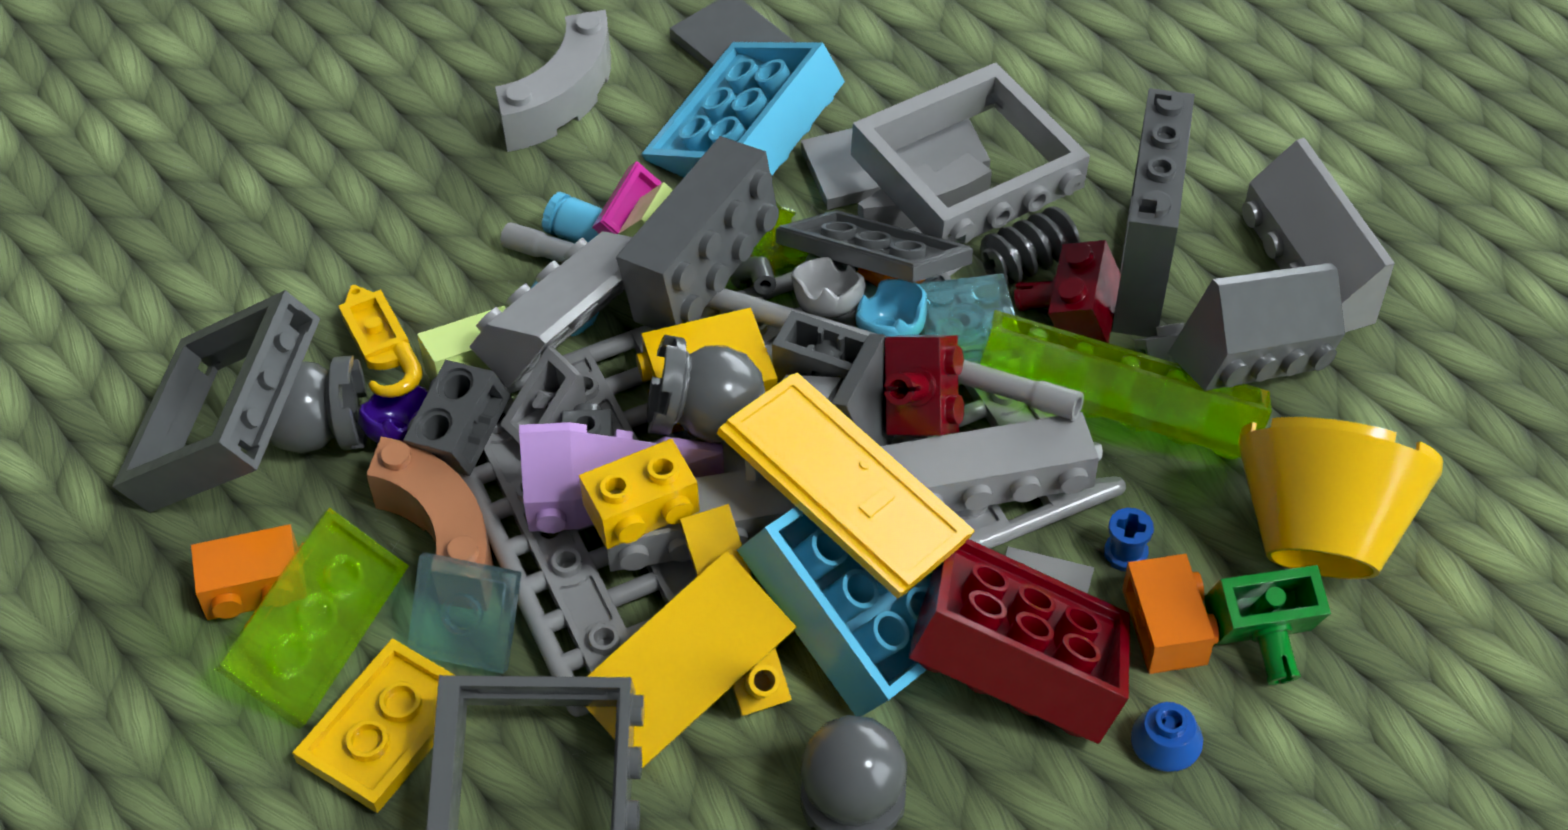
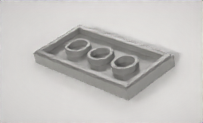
[801,118,990,210]

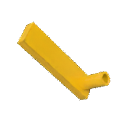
[680,504,792,717]

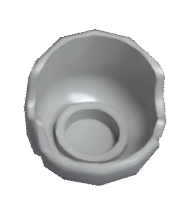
[791,257,866,318]

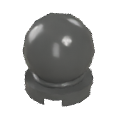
[646,335,765,443]
[269,356,368,454]
[800,715,908,830]

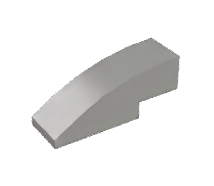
[858,152,992,229]

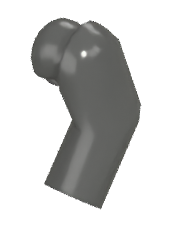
[731,256,777,295]

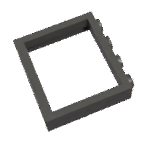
[1111,88,1195,337]
[112,290,321,513]
[427,675,644,830]

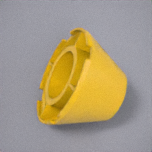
[1238,417,1443,579]

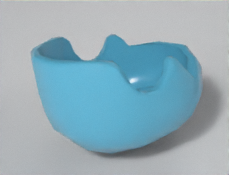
[856,279,927,337]

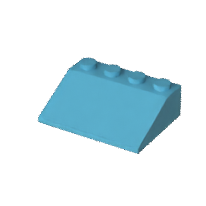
[641,42,845,177]
[737,507,934,716]

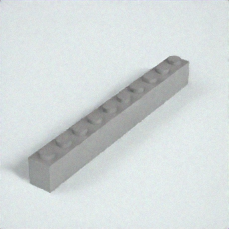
[606,412,1099,572]

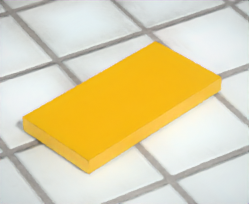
[585,550,797,769]

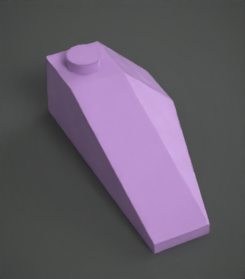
[519,422,724,533]

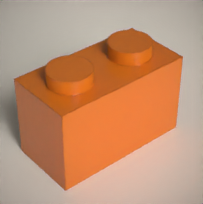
[191,524,306,620]
[1122,554,1219,674]

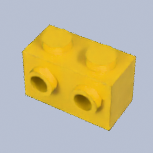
[579,438,700,549]

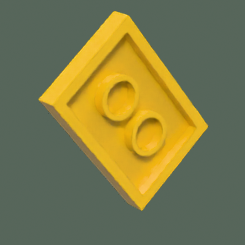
[292,638,454,813]

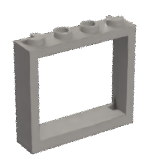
[850,62,1090,244]

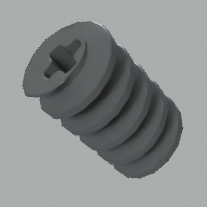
[980,206,1080,290]

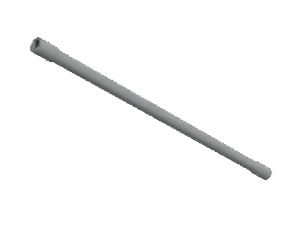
[500,222,1084,421]

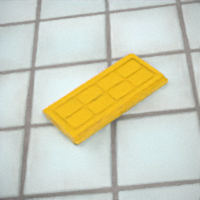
[716,372,975,599]

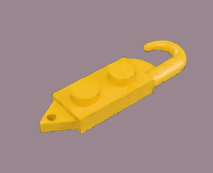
[338,285,423,398]

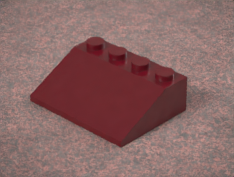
[909,539,1130,744]

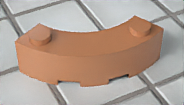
[366,436,494,611]

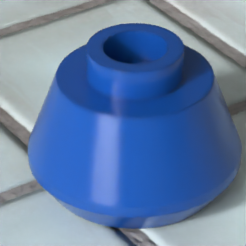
[1131,702,1203,772]

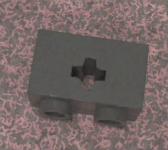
[772,311,868,383]

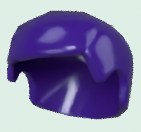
[358,385,428,444]

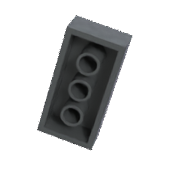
[616,136,779,330]

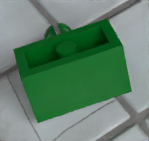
[1204,565,1331,685]

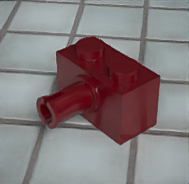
[1014,240,1121,348]
[884,335,964,436]

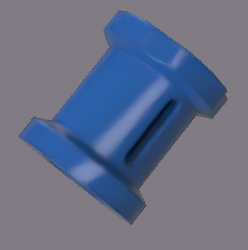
[1104,508,1154,572]

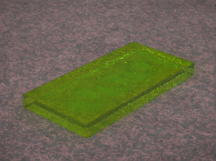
[215,507,409,729]

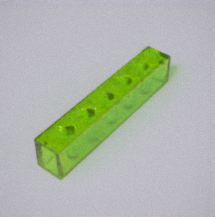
[977,310,1272,459]

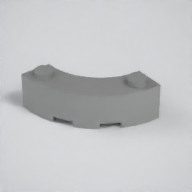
[495,10,611,152]

